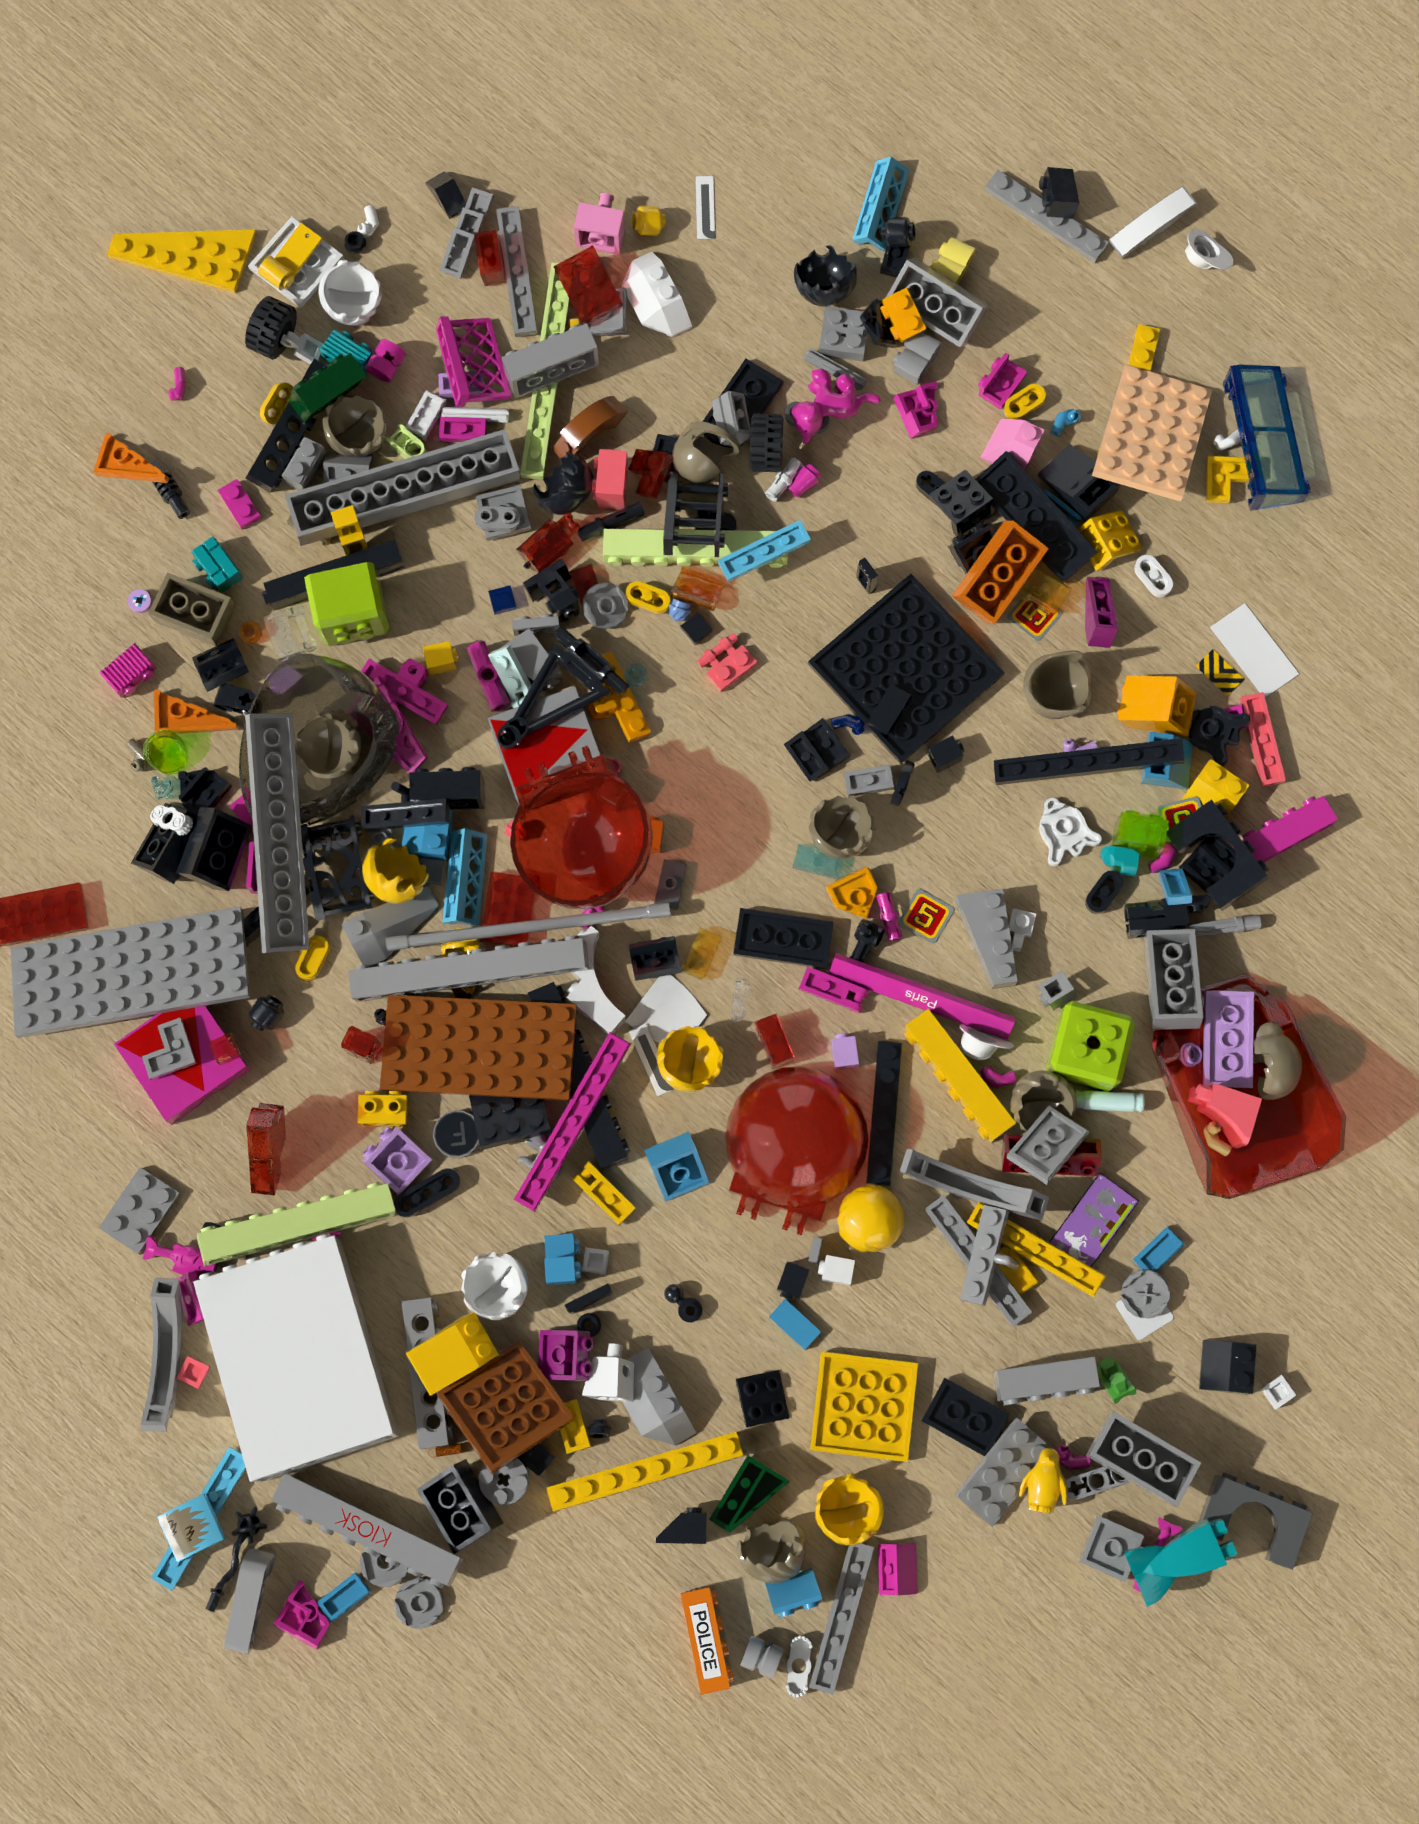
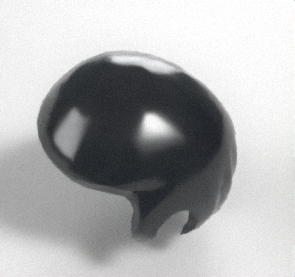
[794,245,857,307]
[533,452,594,515]

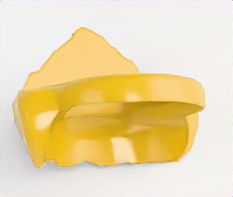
[441,928,480,957]

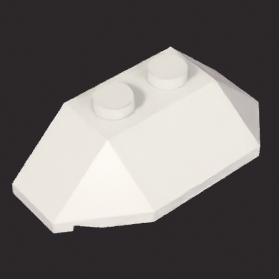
[621,252,692,338]

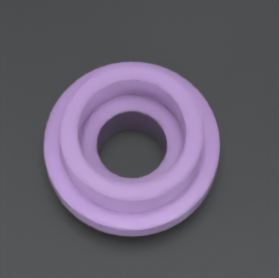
[1180,1043,1202,1067]

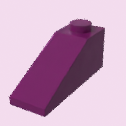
[1085,577,1118,648]

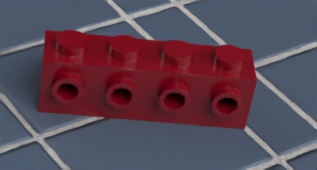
[1001,1134,1102,1177]

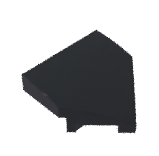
[860,298,898,348]
[178,767,232,815]

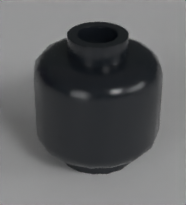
[881,217,916,248]
[249,995,285,1031]

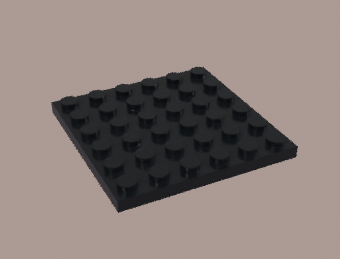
[808,573,1005,764]

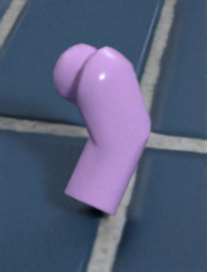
[1063,739,1098,752]

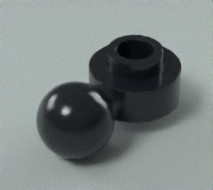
[664,1284,702,1323]

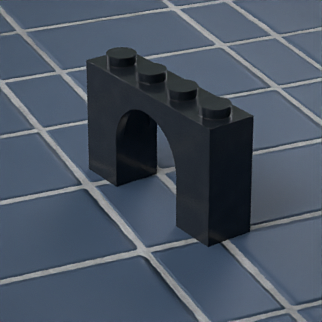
[1165,799,1269,911]

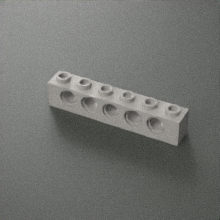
[402,1297,454,1449]

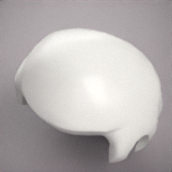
[319,260,382,326]
[461,1252,528,1320]

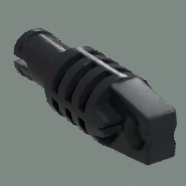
[150,460,190,519]

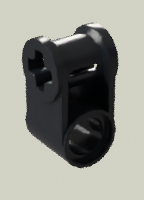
[213,683,261,715]

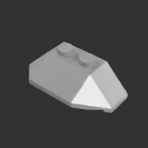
[622,1348,696,1445]

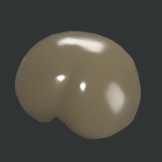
[1253,1022,1302,1100]

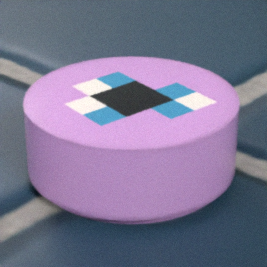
[128,589,153,613]

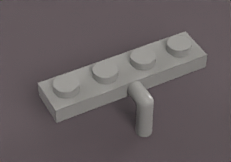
[960,1205,1019,1306]

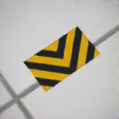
[1196,649,1244,696]

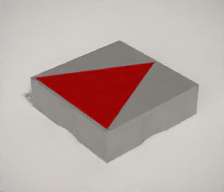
[487,687,607,810]

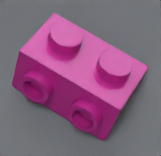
[978,353,1027,410]

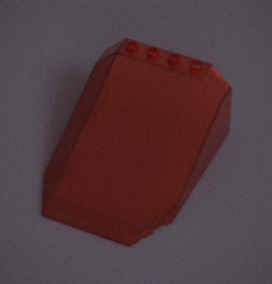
[1152,973,1346,1199]

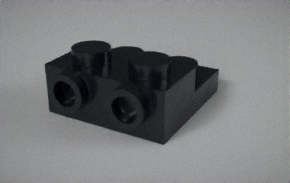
[948,522,996,574]

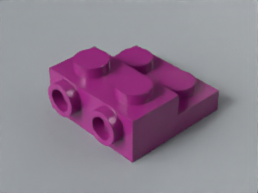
[538,1330,593,1381]

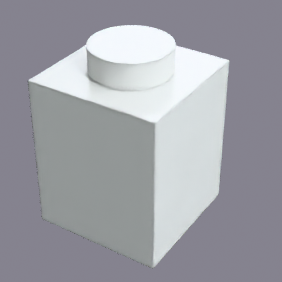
[818,1255,855,1286]

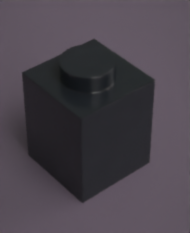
[926,735,965,773]
[777,1262,810,1301]

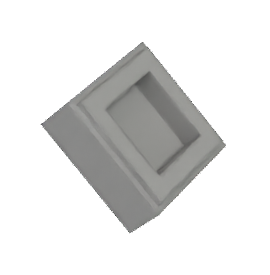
[808,1237,823,1264]

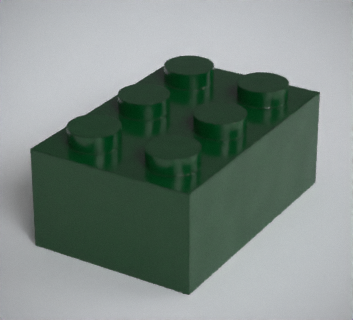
[288,353,367,423]

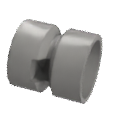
[740,1635,784,1679]

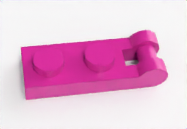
[799,966,869,1013]

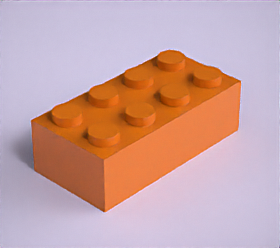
[951,521,1049,624]

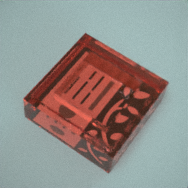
[208,1033,241,1065]

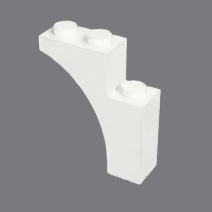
[567,926,626,1034]

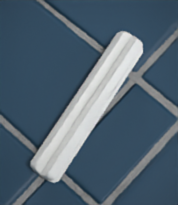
[441,407,509,423]

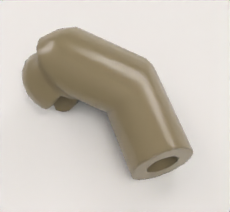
[126,738,148,772]

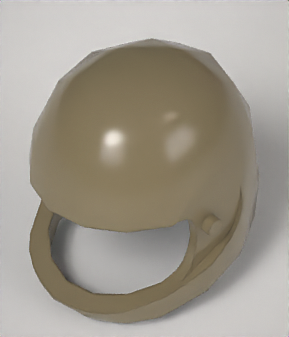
[672,421,740,483]

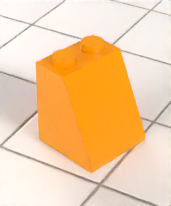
[1118,676,1197,737]

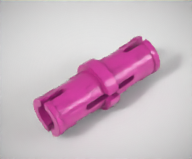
[876,892,903,941]

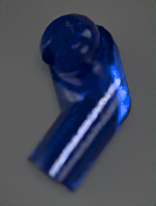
[831,714,865,735]

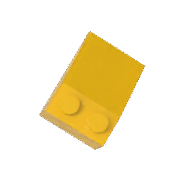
[406,1312,499,1395]

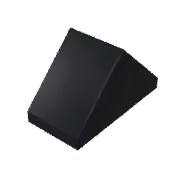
[425,171,466,219]

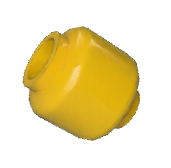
[631,206,666,236]

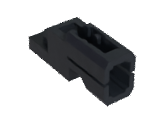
[1124,894,1210,939]

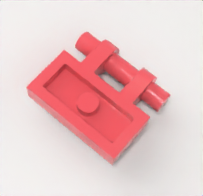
[697,633,757,692]

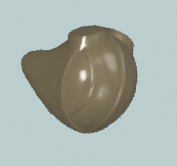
[1023,650,1092,719]

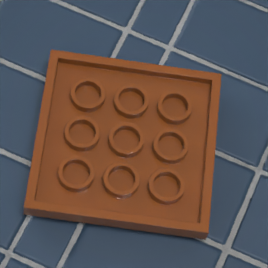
[437,1341,574,1474]

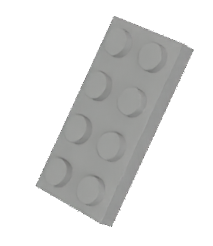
[954,1418,1051,1527]

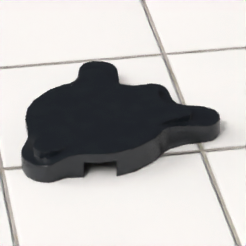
[1188,706,1251,766]

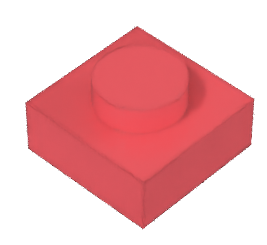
[177,1356,211,1389]

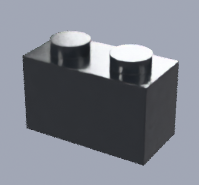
[1039,167,1079,219]

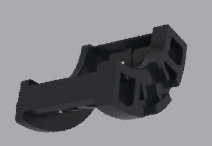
[301,815,375,921]

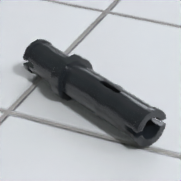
[576,501,645,542]

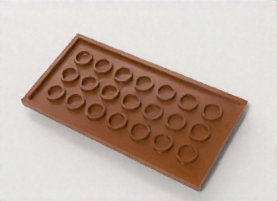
[380,995,577,1101]

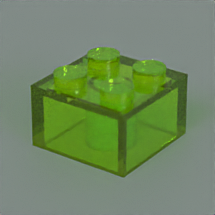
[1111,810,1169,858]

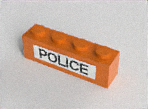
[681,1586,734,1695]

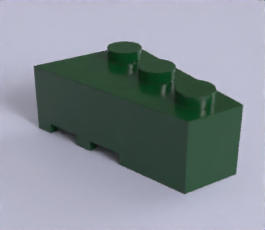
[709,1455,790,1533]

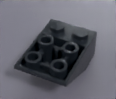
[1037,444,1121,522]

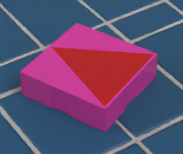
[114,1005,251,1125]

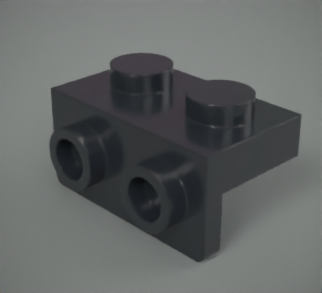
[629,936,682,981]

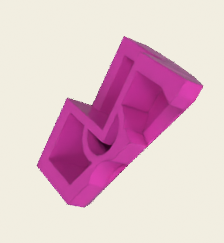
[893,381,938,439]
[273,1580,330,1650]

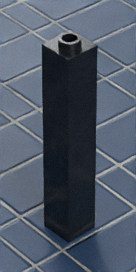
[262,539,404,611]

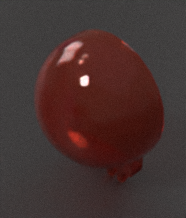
[510,745,653,910]
[725,1066,869,1235]

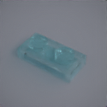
[793,844,843,880]

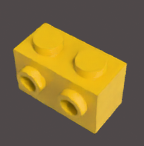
[357,1091,409,1127]

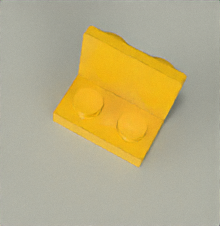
[1078,510,1143,571]

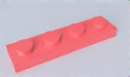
[1239,692,1286,788]

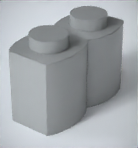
[893,332,941,385]

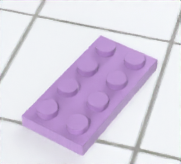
[1203,990,1254,1088]

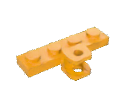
[587,651,651,743]

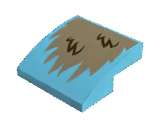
[157,1493,226,1562]

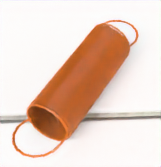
[428,1443,469,1458]

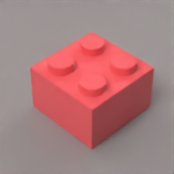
[592,449,629,510]

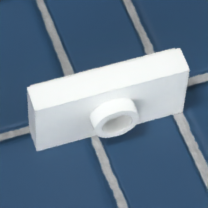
[406,390,447,441]

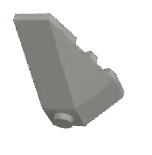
[341,886,439,968]

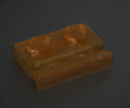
[671,566,726,611]

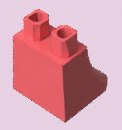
[1187,1083,1262,1148]

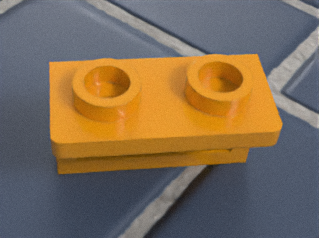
[880,287,926,343]

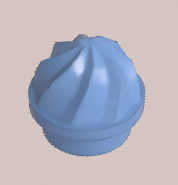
[668,598,691,621]

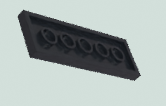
[975,451,1098,584]

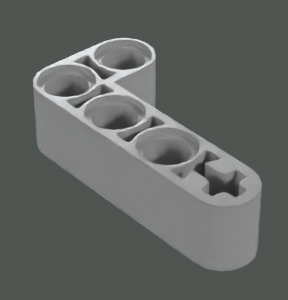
[1065,1466,1130,1500]
[224,1548,275,1655]

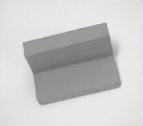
[323,451,373,483]

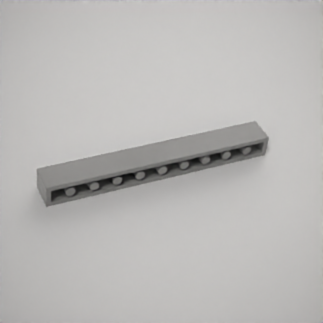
[349,935,589,1002]

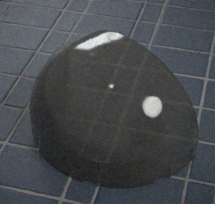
[239,653,399,826]

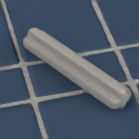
[804,349,867,390]

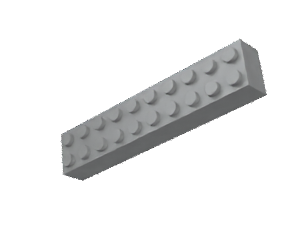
[285,429,520,546]

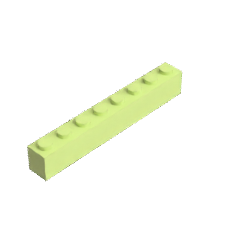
[603,529,788,568]
[197,1182,395,1267]

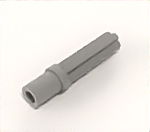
[1189,915,1261,937]

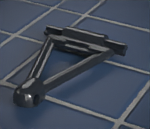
[497,627,630,750]

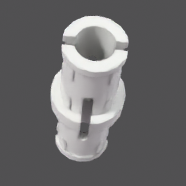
[765,457,803,502]

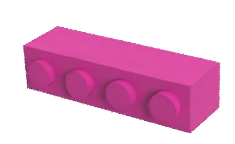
[1242,795,1338,862]

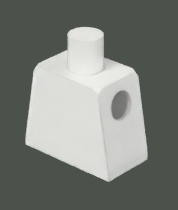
[582,1343,634,1402]

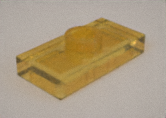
[682,928,722,981]

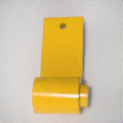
[258,223,323,290]

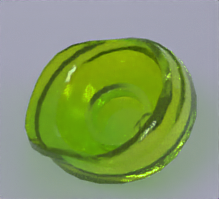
[143,730,188,775]

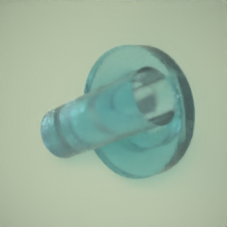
[151,776,173,800]

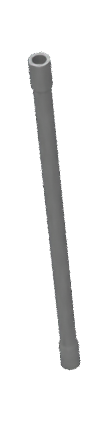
[386,902,670,951]

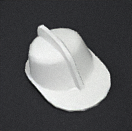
[1185,229,1233,270]
[959,1025,1014,1060]

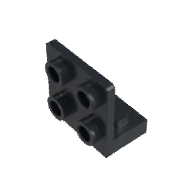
[930,470,995,536]

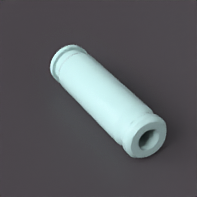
[1074,1090,1145,1112]

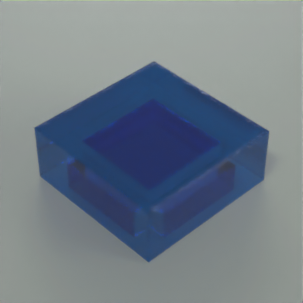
[488,585,517,615]

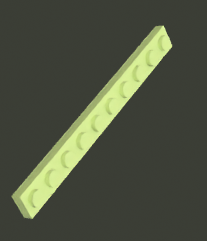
[520,263,574,480]

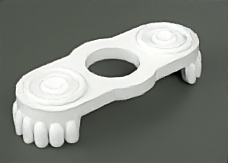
[150,805,193,836]
[786,1636,812,1698]

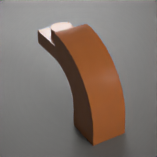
[552,396,628,459]

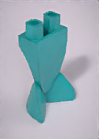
[1123,1518,1238,1607]

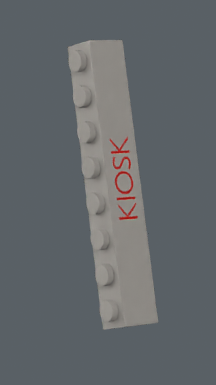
[271,1473,464,1588]

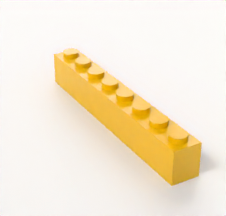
[546,1432,743,1512]

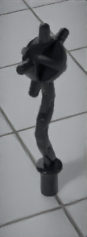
[206,1507,267,1612]

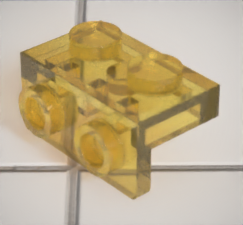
[1018,567,1072,615]

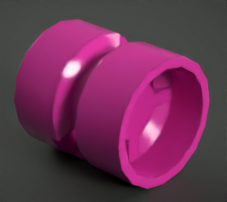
[365,339,406,383]

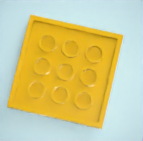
[810,1352,918,1462]

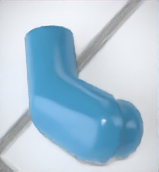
[1050,409,1081,437]

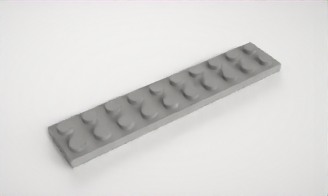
[245,713,310,953]

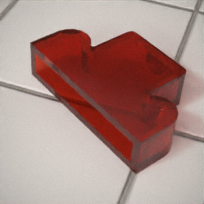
[246,1103,286,1196]

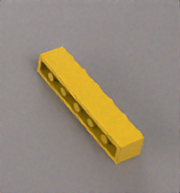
[904,1009,1016,1143]

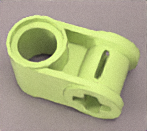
[384,424,427,459]

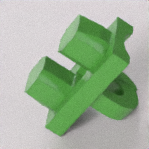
[1097,1357,1137,1404]

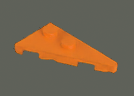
[93,433,169,483]
[154,689,238,735]

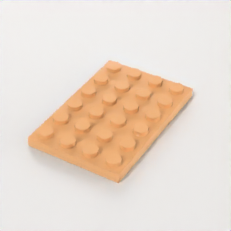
[1092,365,1212,502]

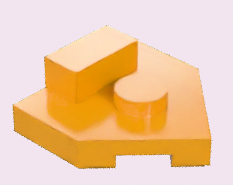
[825,866,878,919]

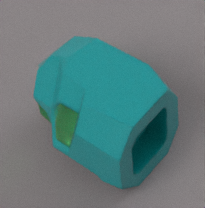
[1100,846,1140,877]

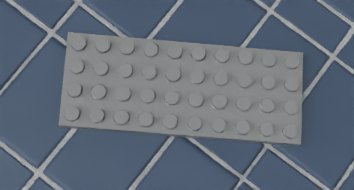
[10,907,250,1038]

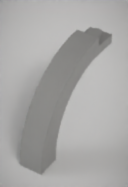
[899,1149,1049,1220]
[141,1278,182,1432]

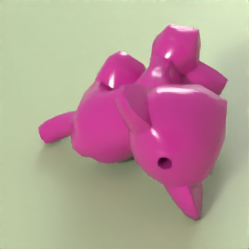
[791,368,881,445]

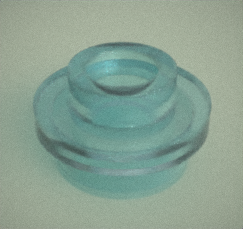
[624,663,647,687]

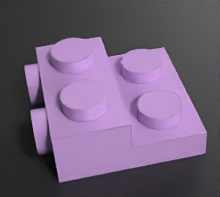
[362,1125,432,1195]

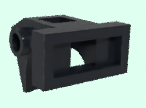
[523,559,580,623]

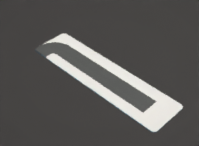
[696,176,715,239]
[629,1024,674,1096]

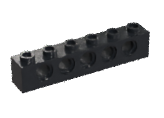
[245,358,328,492]

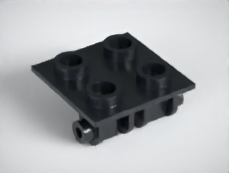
[736,1370,789,1428]

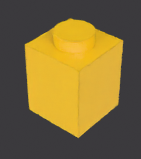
[423,641,459,675]

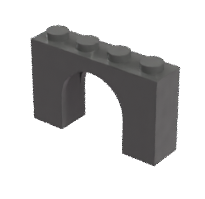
[1198,1472,1312,1570]

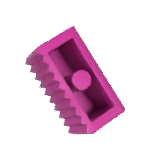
[100,643,156,698]

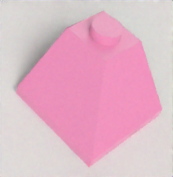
[981,419,1044,471]

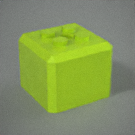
[304,562,390,646]
[1045,1001,1136,1092]

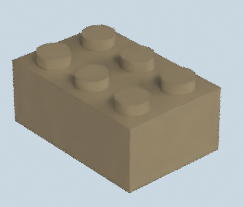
[148,572,235,647]

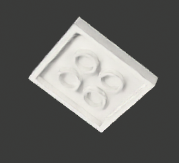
[248,216,344,308]

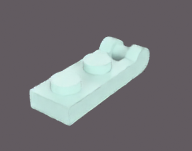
[488,645,538,708]

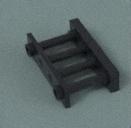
[663,472,728,557]

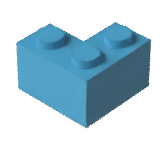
[544,1234,582,1286]

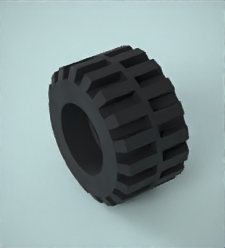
[245,296,297,360]
[750,413,784,472]

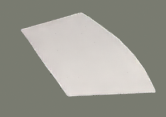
[625,974,707,1043]

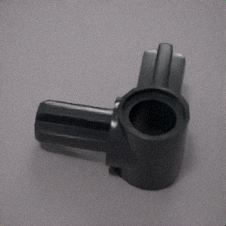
[850,918,885,962]

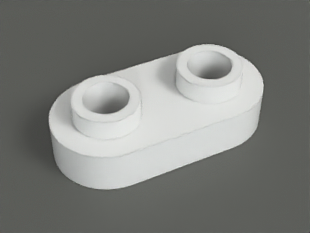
[1134,555,1173,597]

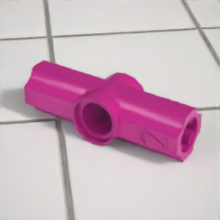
[466,641,510,712]

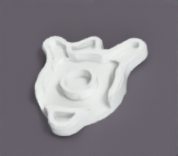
[1039,798,1102,866]

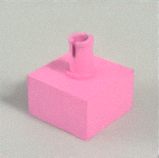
[574,193,625,255]

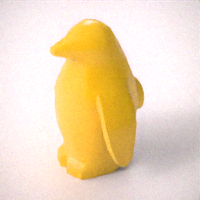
[1019,1448,1067,1514]

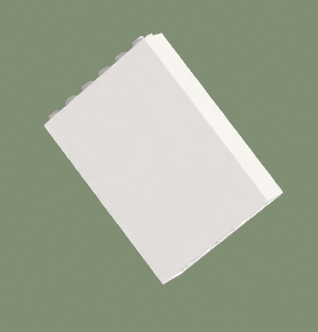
[193,1234,399,1483]

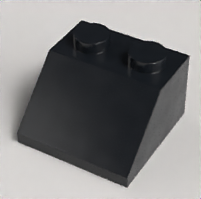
[1199,1340,1257,1395]
[656,1507,707,1544]

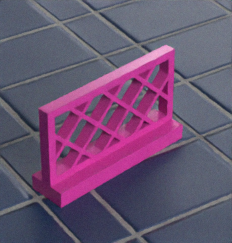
[436,316,511,407]

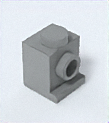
[1038,971,1078,1011]

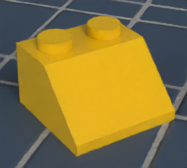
[1182,759,1250,818]

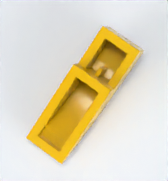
[331,505,368,555]

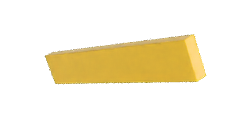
[966,1202,1106,1298]

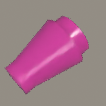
[788,463,821,498]

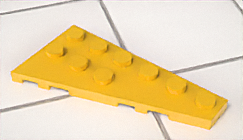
[107,229,257,293]

